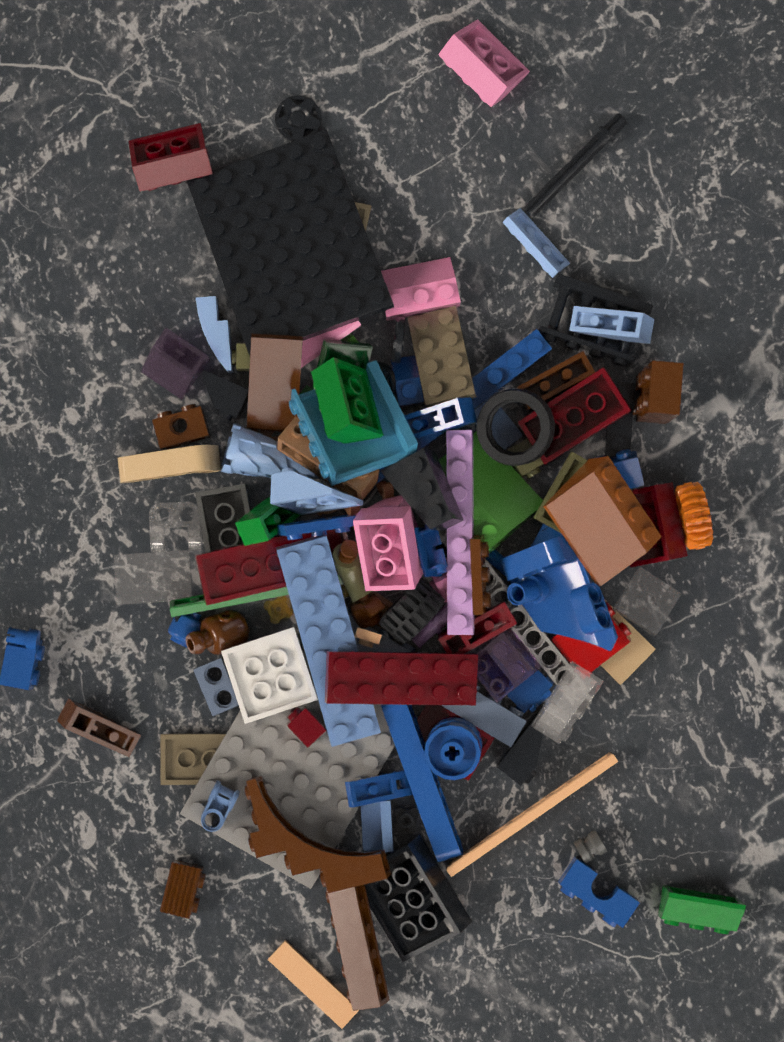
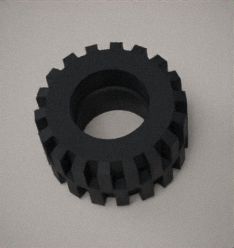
[379,578,445,645]

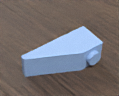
[569,306,654,344]

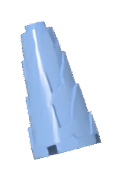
[221,423,319,479]

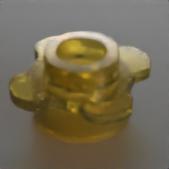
[264,596,293,624]

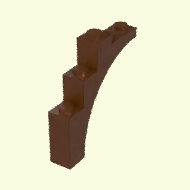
[245,775,391,893]

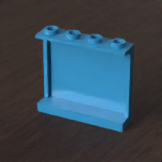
[289,360,418,486]

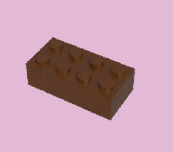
[633,360,684,424]

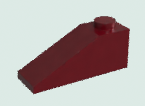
[438,601,517,653]

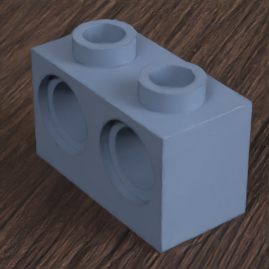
[193,657,239,716]

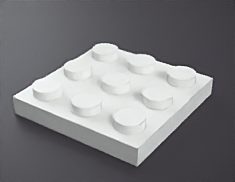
[221,627,318,724]

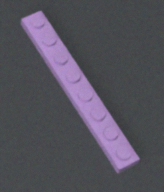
[446,430,474,635]

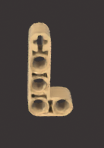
[117,445,221,483]

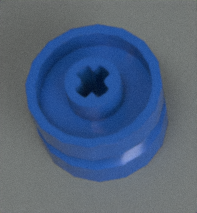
[424,717,482,780]

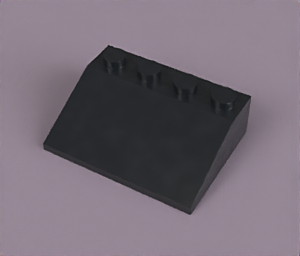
[365,835,472,962]

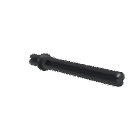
[524,113,627,218]

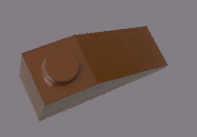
[57,698,141,757]

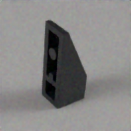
[496,706,548,786]

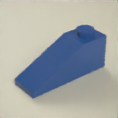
[404,397,477,440]

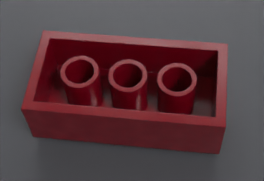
[518,367,632,465]

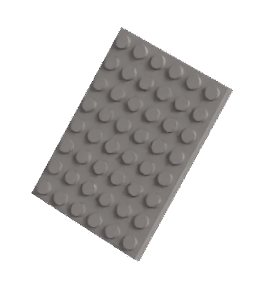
[180,649,395,889]

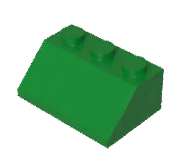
[311,357,384,444]
[658,885,746,934]

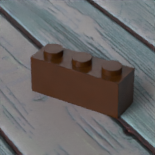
[516,351,595,412]

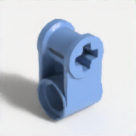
[201,780,240,832]

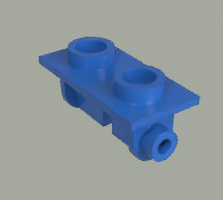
[414,525,448,577]

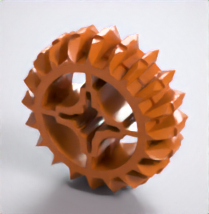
[675,482,713,550]

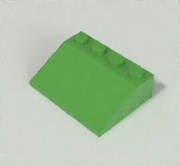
[439,431,543,554]

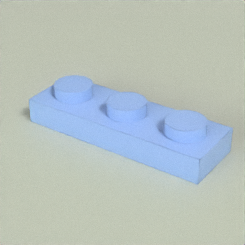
[503,208,570,278]

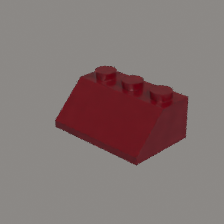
[128,123,213,192]
[630,482,688,568]

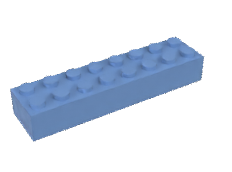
[276,535,381,747]

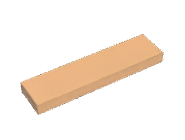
[268,940,359,1029]

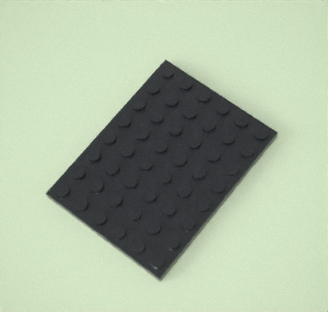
[186,129,394,356]

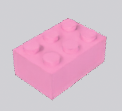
[353,506,422,591]

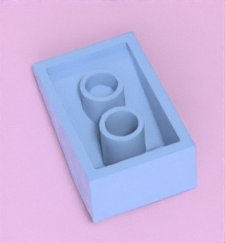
[270,468,363,515]

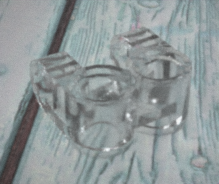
[149,501,203,552]

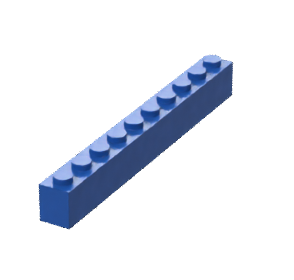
[372,329,552,489]

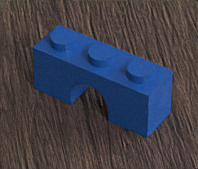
[558,857,640,928]

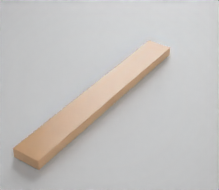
[446,752,618,877]

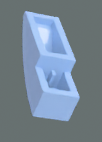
[196,296,234,373]

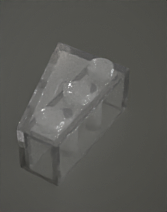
[531,661,604,744]

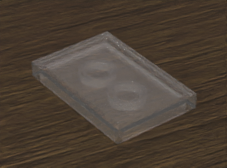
[114,550,192,605]

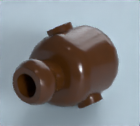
[186,610,249,655]

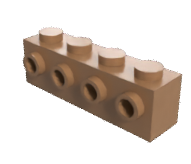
[277,416,379,500]

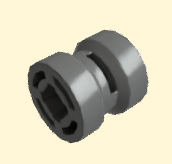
[573,830,607,864]

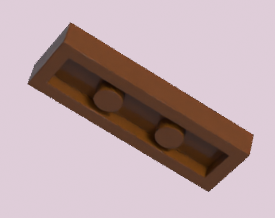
[470,534,491,615]

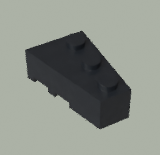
[380,448,463,531]

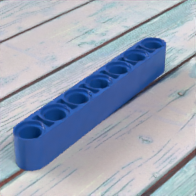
[381,704,463,862]

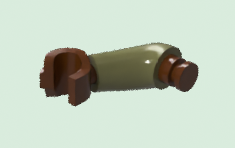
[332,540,385,628]

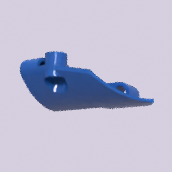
[500,536,618,651]

